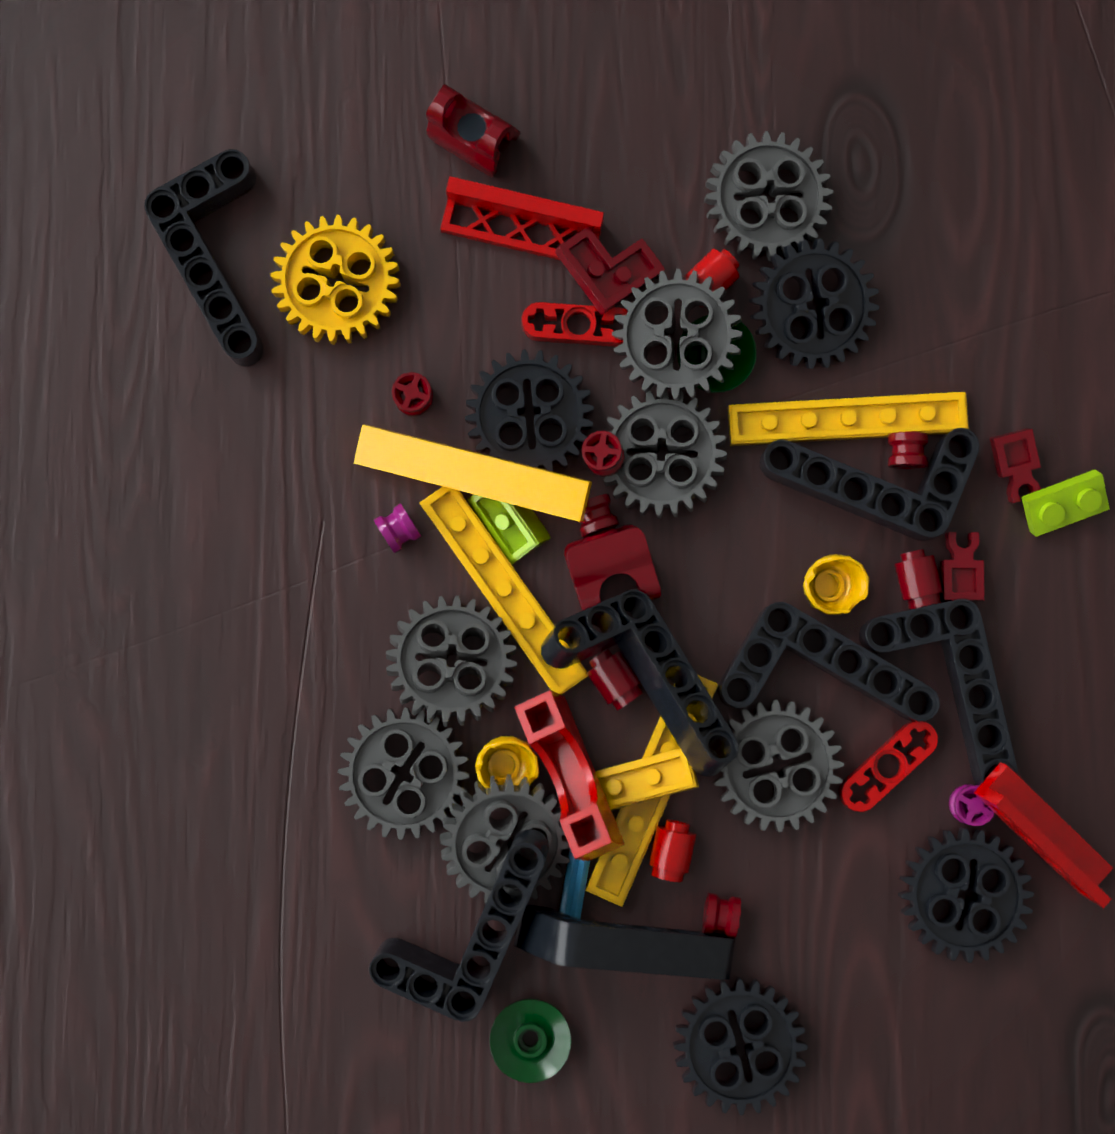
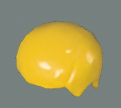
[803,554,869,615]
[475,736,539,789]

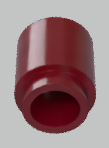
[894,549,943,610]
[587,648,643,711]

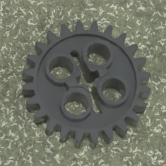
[704,131,833,262]
[612,269,743,401]
[603,391,727,519]
[386,596,517,727]
[712,700,844,832]
[338,708,470,840]
[440,774,570,904]

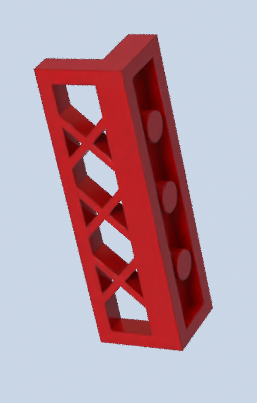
[440,176,604,261]
[974,762,1113,909]

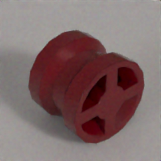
[391,372,434,417]
[582,431,625,477]
[888,432,928,469]
[580,494,619,537]
[702,892,741,938]

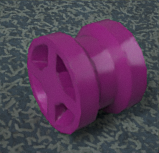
[374,503,422,553]
[949,784,995,826]

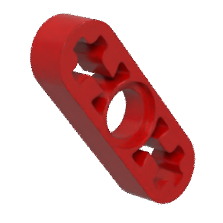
[522,302,628,347]
[839,721,938,812]

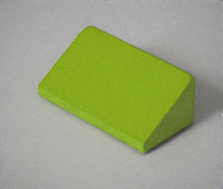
[467,495,550,565]

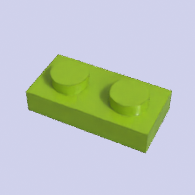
[1021,469,1110,537]

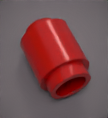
[685,249,740,308]
[649,819,697,882]

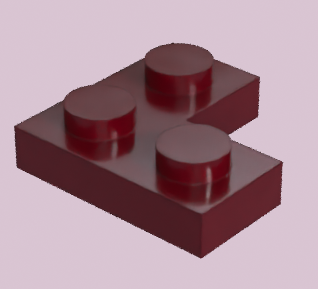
[555,226,666,316]

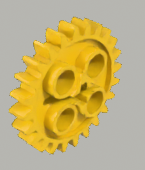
[270,215,400,345]

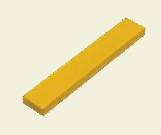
[728,392,969,446]
[354,425,592,522]
[420,486,588,695]
[585,675,718,907]

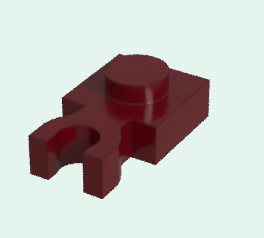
[989,428,1041,503]
[941,532,985,601]

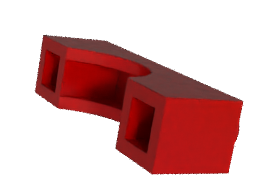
[514,690,625,861]

